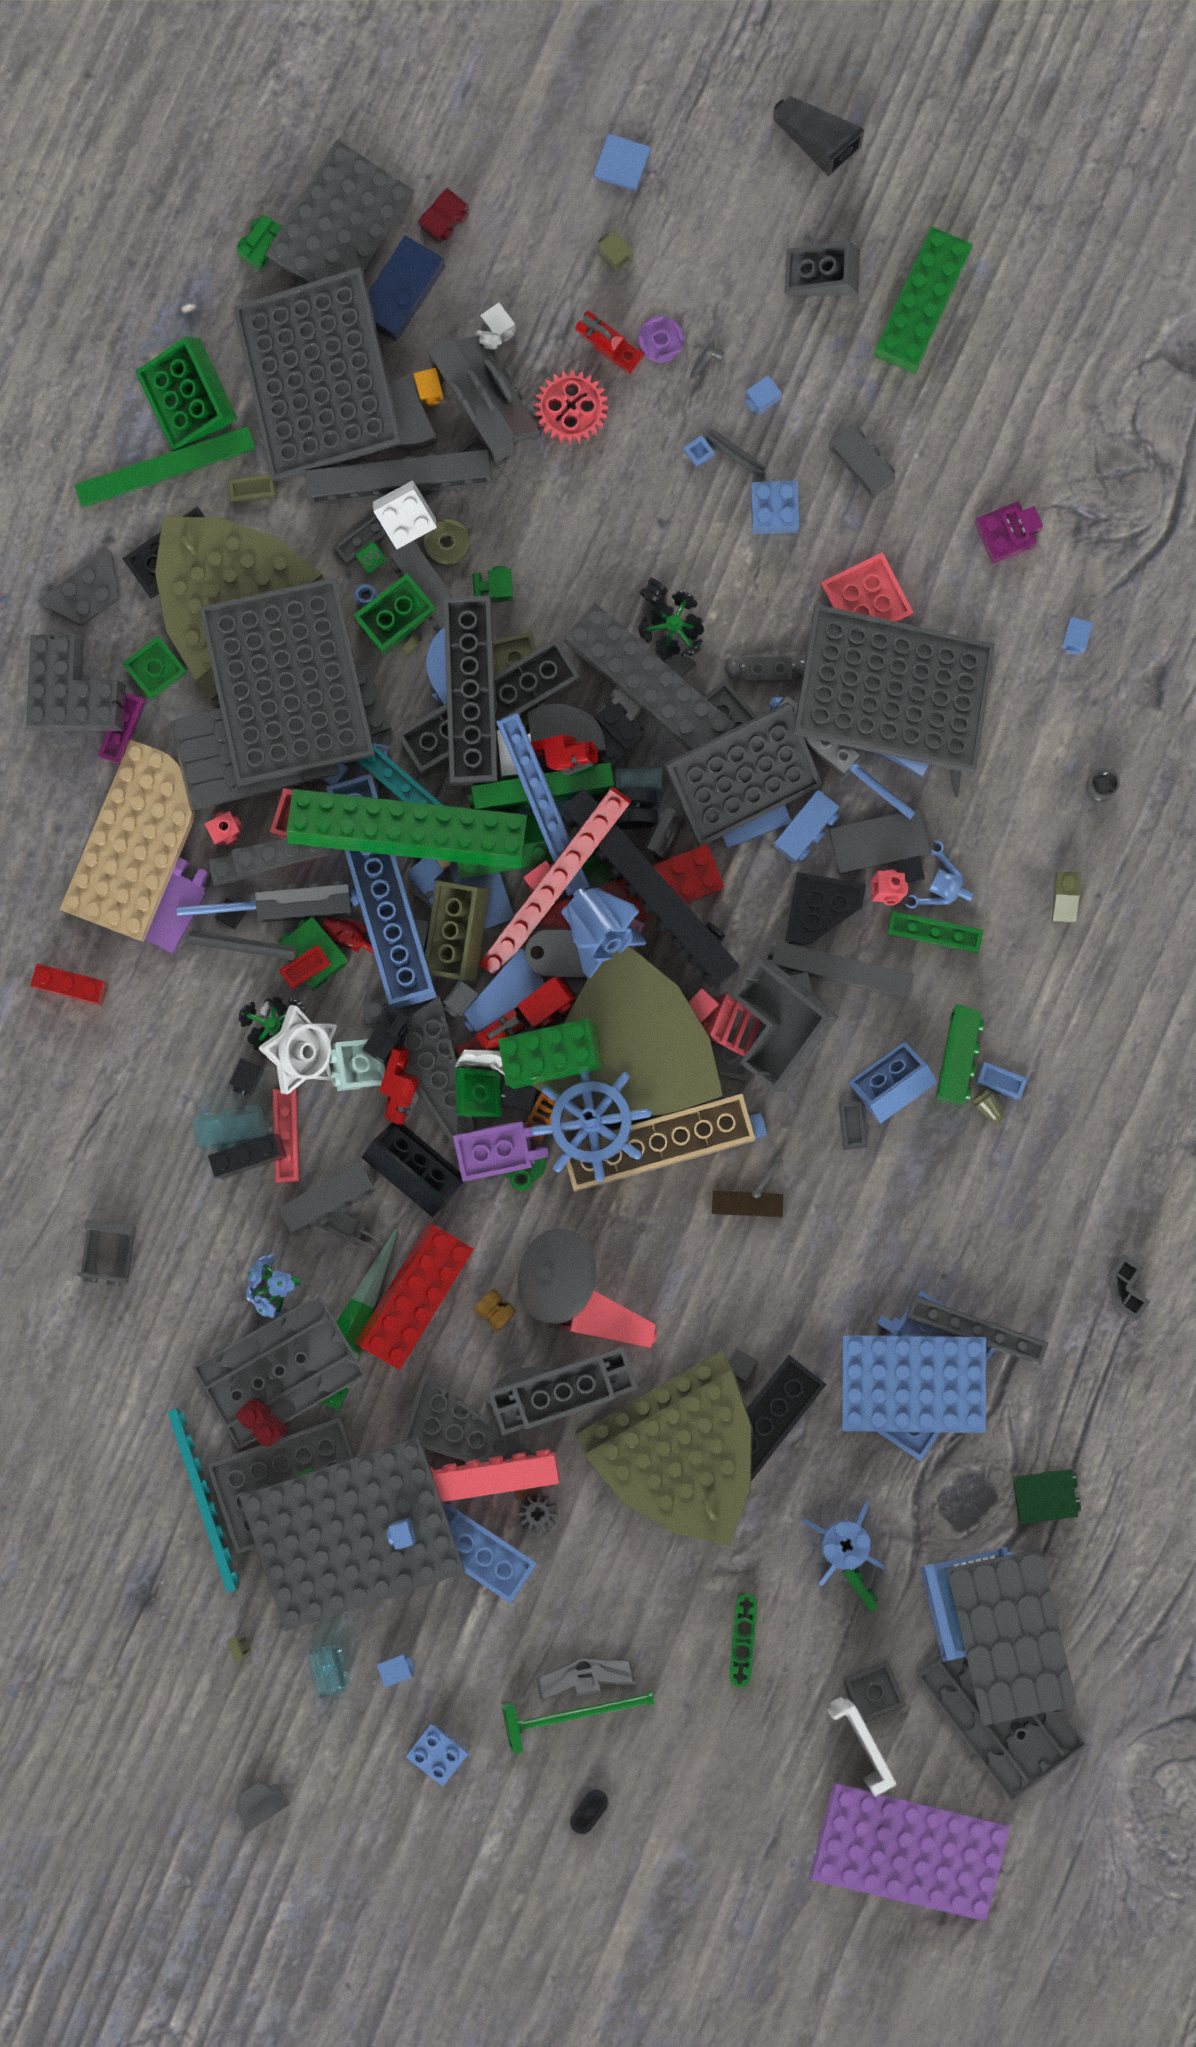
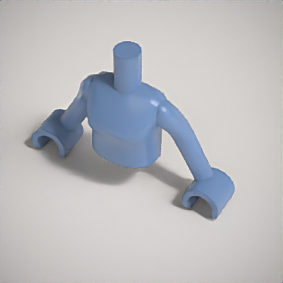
[904,840,974,910]

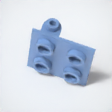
[406,1724,469,1787]

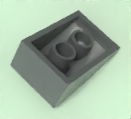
[785,240,860,296]

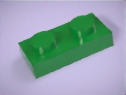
[842,1568,879,1612]

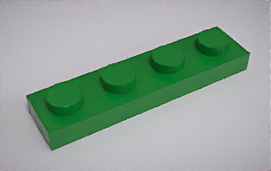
[887,911,984,954]

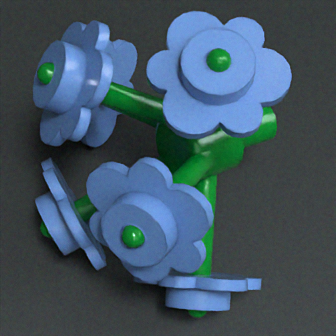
[246,1254,300,1320]

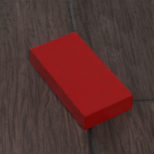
[279,944,331,990]

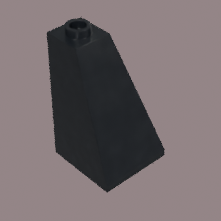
[773,96,864,177]

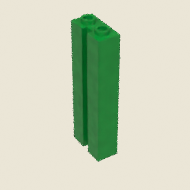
[468,763,614,813]

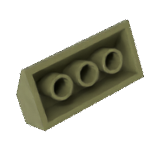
[425,880,490,980]

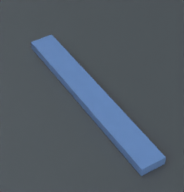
[496,712,589,896]

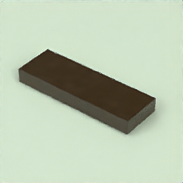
[712,1191,783,1218]

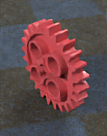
[534,370,608,445]

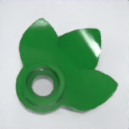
[503,1158,547,1191]

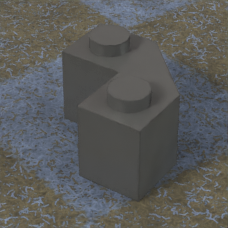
[1107,1255,1150,1322]

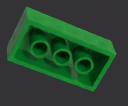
[498,1018,603,1089]

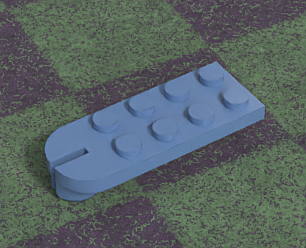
[443,1503,538,1604]

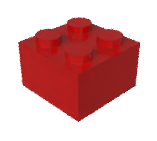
[517,977,578,1029]

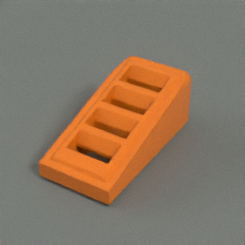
[526,1092,556,1144]

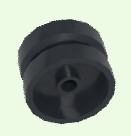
[615,788,658,829]

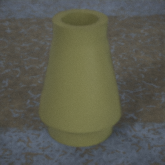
[972,1089,1005,1124]

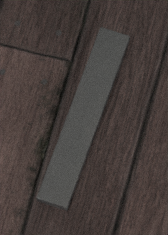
[906,1295,1048,1365]

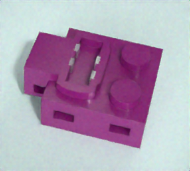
[975,501,1043,564]

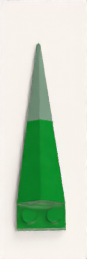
[320,1229,398,1411]

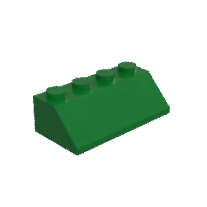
[457,814,552,879]
[935,1004,985,1106]

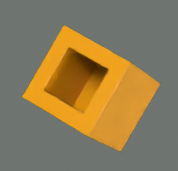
[414,368,444,407]

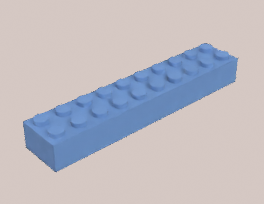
[326,774,437,1010]

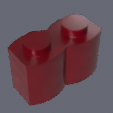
[418,188,469,244]
[236,1398,288,1448]

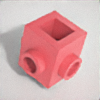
[205,811,243,848]
[871,870,908,905]

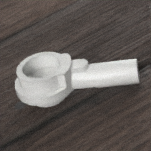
[475,330,502,349]

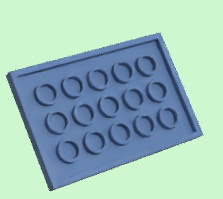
[842,1335,986,1433]

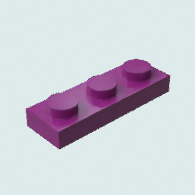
[97,693,146,765]

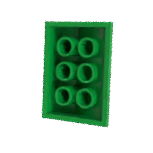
[135,336,238,452]

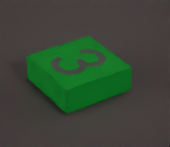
[354,541,387,574]

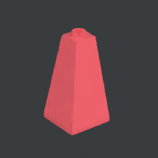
[558,1290,657,1348]

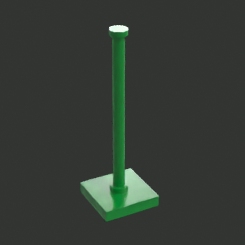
[501,1691,654,1754]

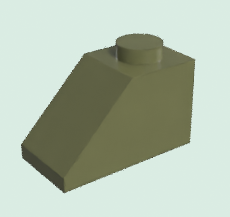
[1052,871,1081,923]

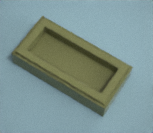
[228,474,277,504]

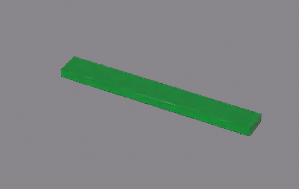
[74,426,256,508]

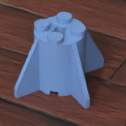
[561,888,647,978]
[801,1501,886,1586]

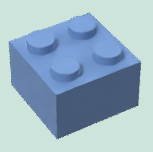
[750,481,799,534]

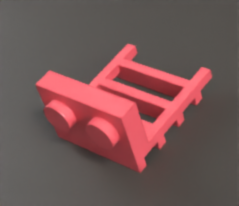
[702,993,762,1057]

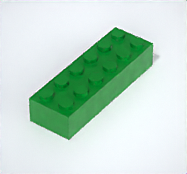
[874,226,973,374]

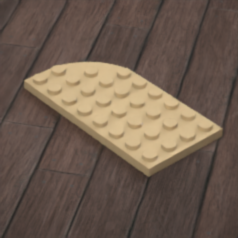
[59,740,195,942]

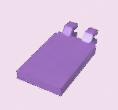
[145,857,210,954]
[453,1121,549,1182]

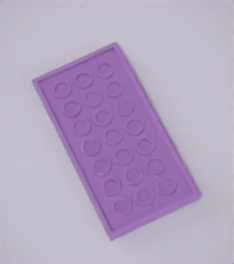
[809,1782,1010,1921]

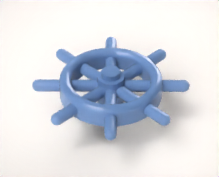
[531,1072,652,1182]

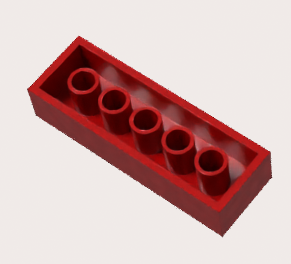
[355,1222,474,1371]

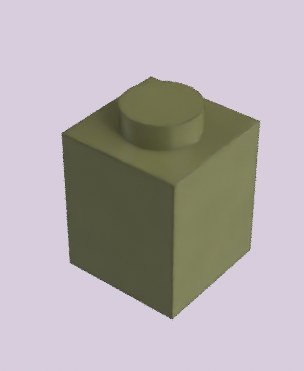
[597,230,633,272]

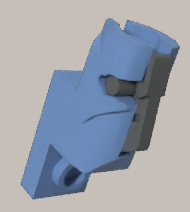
[408,857,446,908]

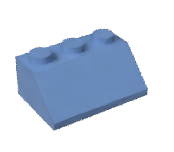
[848,1041,937,1124]

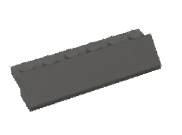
[488,1346,638,1435]

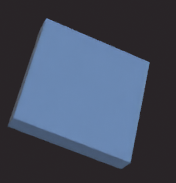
[593,133,651,192]

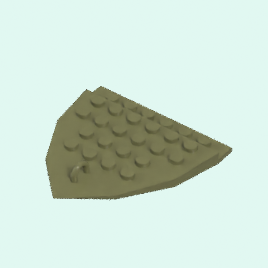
[155,517,326,700]
[531,946,723,1115]
[575,1350,752,1546]

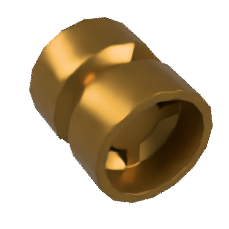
[473,1288,517,1333]

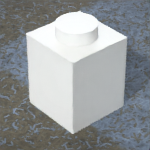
[480,303,516,342]

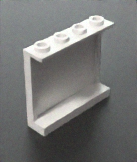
[826,1697,897,1796]

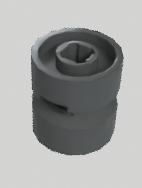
[1086,768,1120,803]

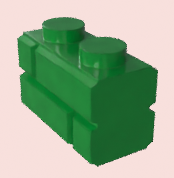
[236,215,282,272]

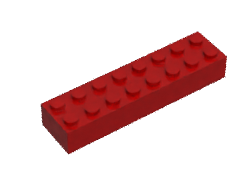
[538,844,724,930]

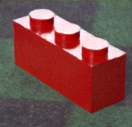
[30,963,108,1006]

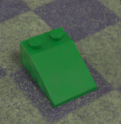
[353,573,436,657]

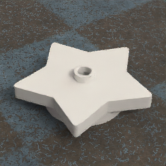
[259,1005,337,1095]

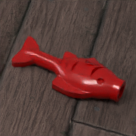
[322,917,376,959]

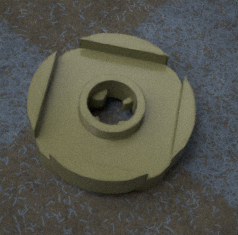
[424,519,470,566]

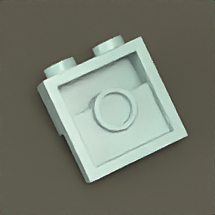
[329,1039,385,1091]

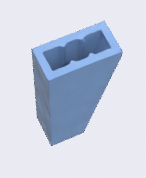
[463,948,545,1033]

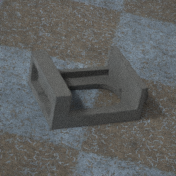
[78,1220,136,1286]

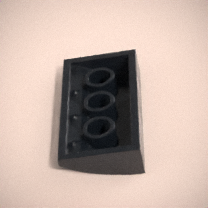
[122,506,205,599]

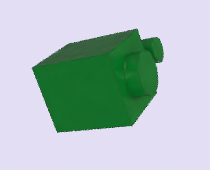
[472,566,514,603]

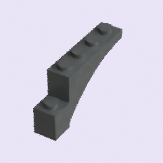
[208,839,329,887]

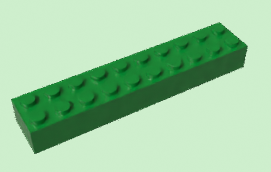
[287,789,527,869]

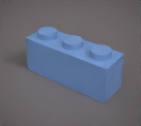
[773,790,840,864]

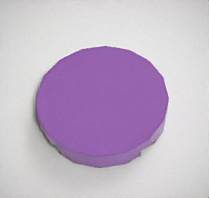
[638,316,684,363]

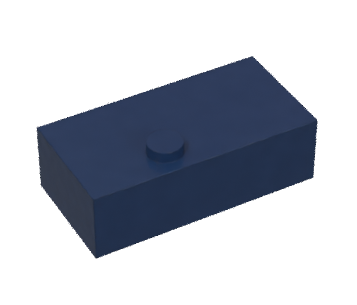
[368,235,445,342]

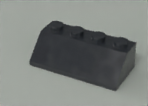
[361,1122,465,1218]

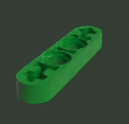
[729,1593,757,1688]

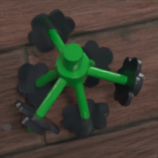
[638,590,705,658]
[239,997,306,1062]

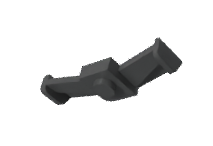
[537,1657,635,1703]

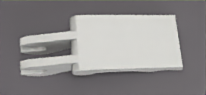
[455,1050,504,1075]

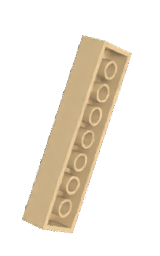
[562,1094,755,1193]

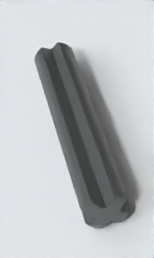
[706,429,766,477]

